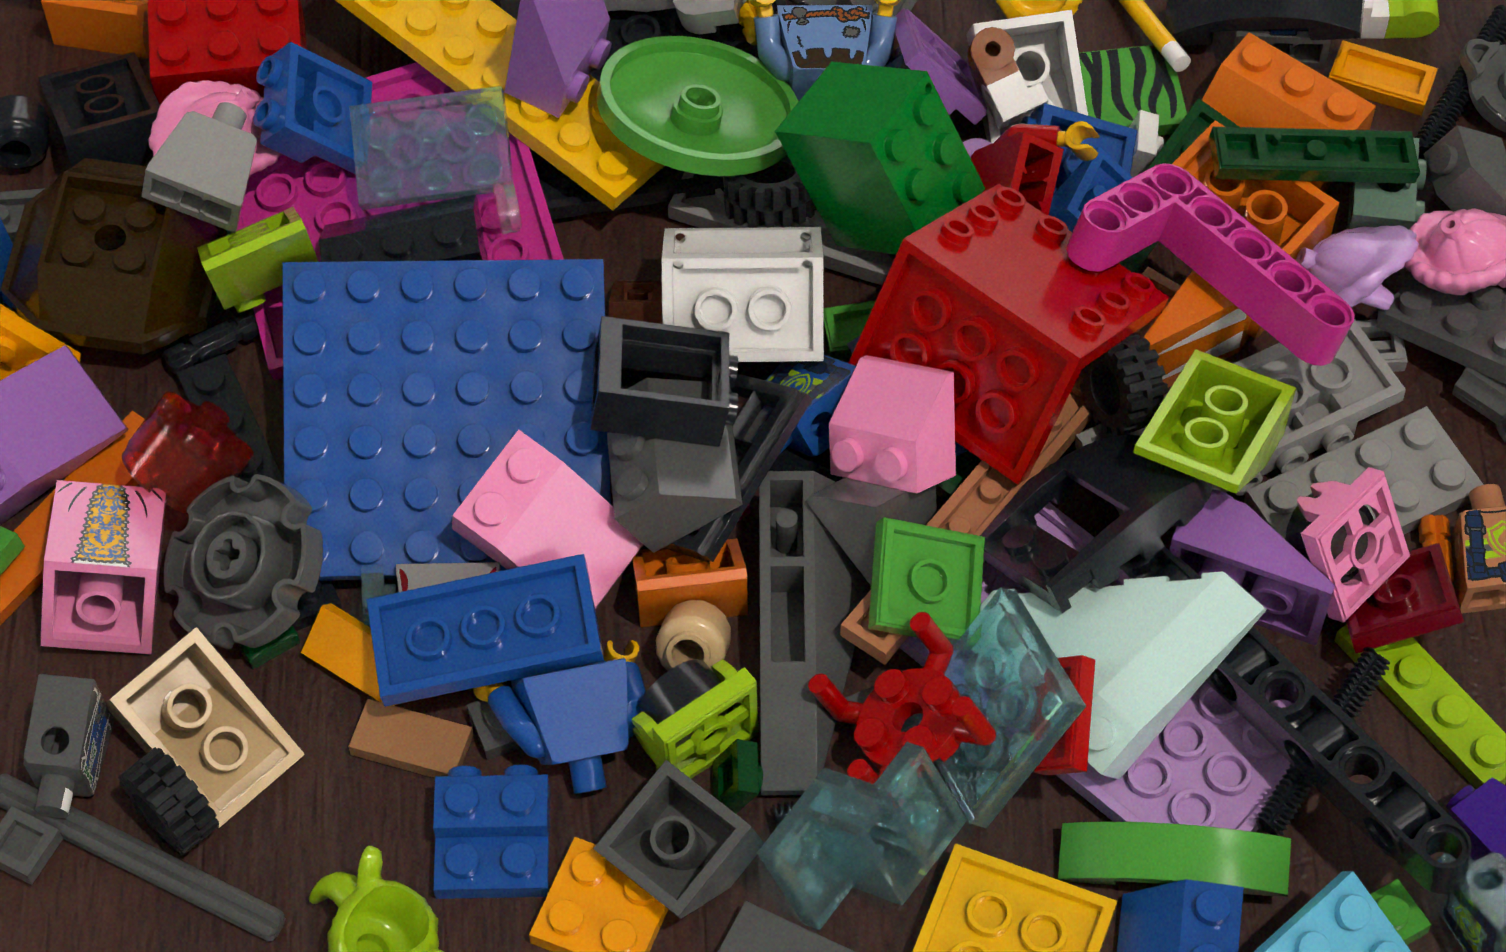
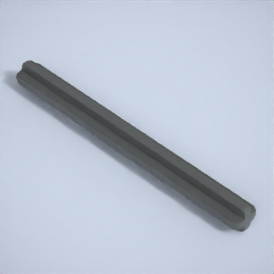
[0,773,286,941]

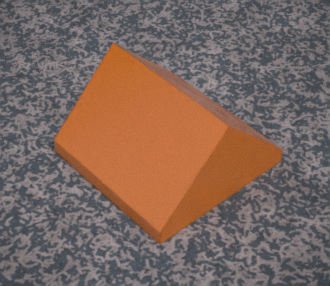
[41,0,149,58]
[632,538,748,628]

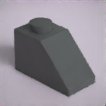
[1424,125,1506,216]

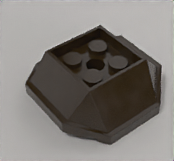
[0,158,228,354]

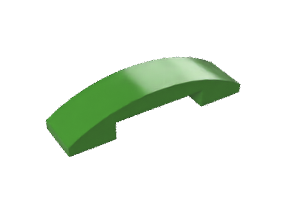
[1058,821,1291,897]

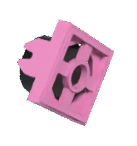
[1285,467,1410,623]

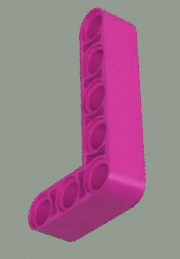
[1066,163,1355,366]

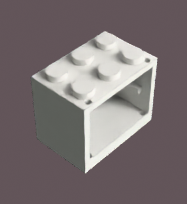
[662,227,824,362]

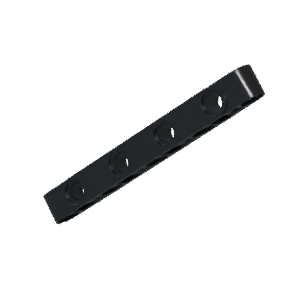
[1110,546,1472,894]

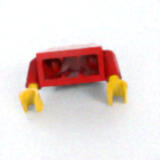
[971,121,1100,215]

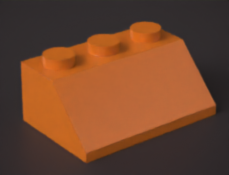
[1202,32,1376,192]

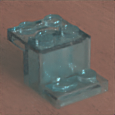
[757,742,967,930]

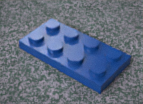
[366,554,604,707]

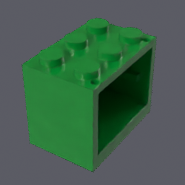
[775,61,986,255]

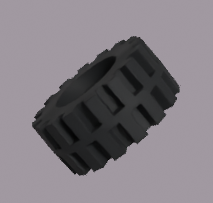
[1079,333,1168,436]

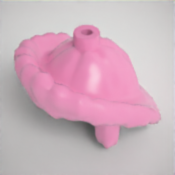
[148,80,282,176]
[1404,208,1506,295]

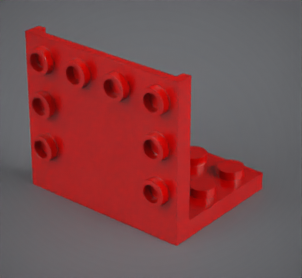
[848,184,1169,485]

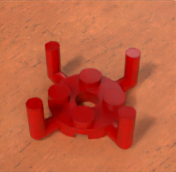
[808,612,996,808]

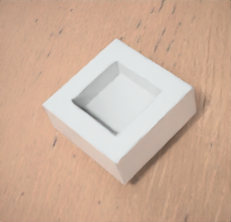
[1129,110,1164,177]

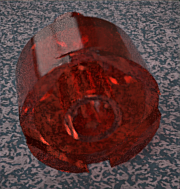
[122,391,254,515]

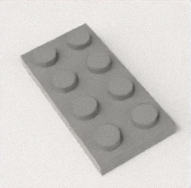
[1244,406,1484,539]

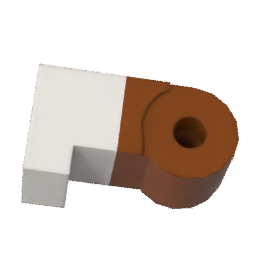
[967,27,1049,130]

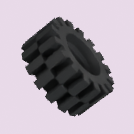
[723,157,817,228]
[118,747,219,856]

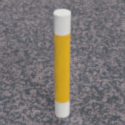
[1118,0,1191,72]

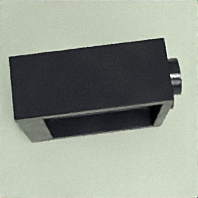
[590,316,738,446]

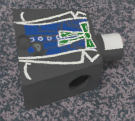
[24,674,114,818]

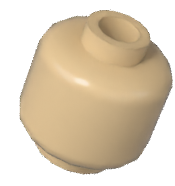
[656,600,731,671]

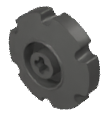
[164,474,323,649]

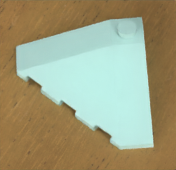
[972,571,1267,779]

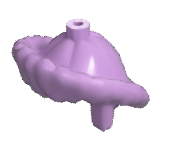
[1296,225,1419,310]

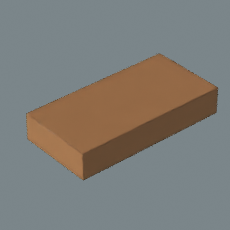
[348,699,474,778]

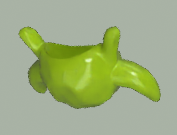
[309,846,444,952]

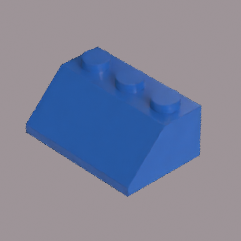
[1116,879,1244,952]

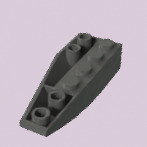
[759,471,869,795]

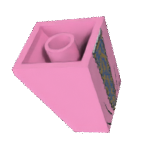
[40,480,166,654]

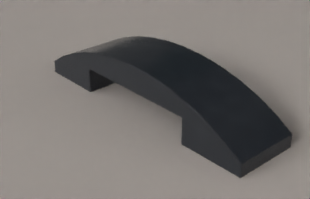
[1164,0,1365,46]

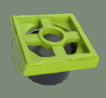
[631,659,759,779]

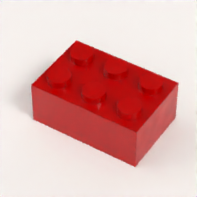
[148,0,307,105]

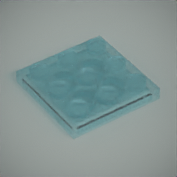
[911,587,1086,828]

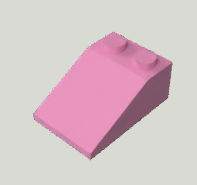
[452,430,644,609]

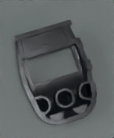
[980,435,1212,613]

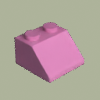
[829,355,956,494]

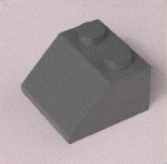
[593,760,765,919]

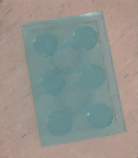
[349,86,514,210]

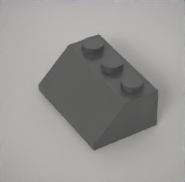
[607,378,743,553]

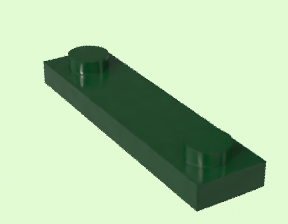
[1209,126,1420,183]

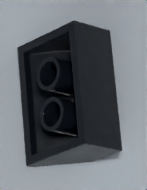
[319,194,487,262]

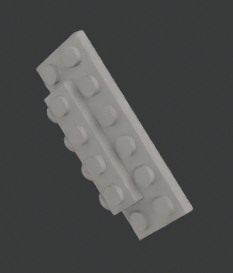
[1074,319,1406,516]

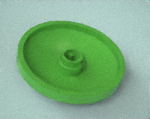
[597,36,798,176]

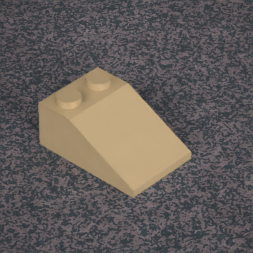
[106,627,305,828]

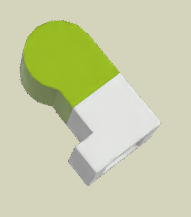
[1360,0,1439,39]

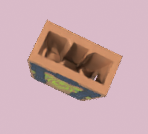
[1451,484,1506,614]

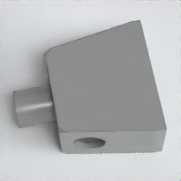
[142,102,257,233]

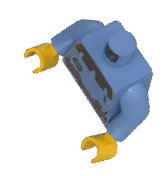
[749,0,901,100]

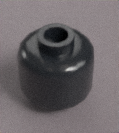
[0,94,49,169]

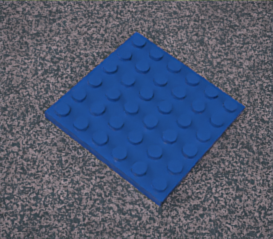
[282,259,611,581]

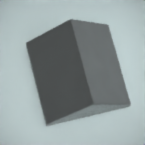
[806,478,937,585]

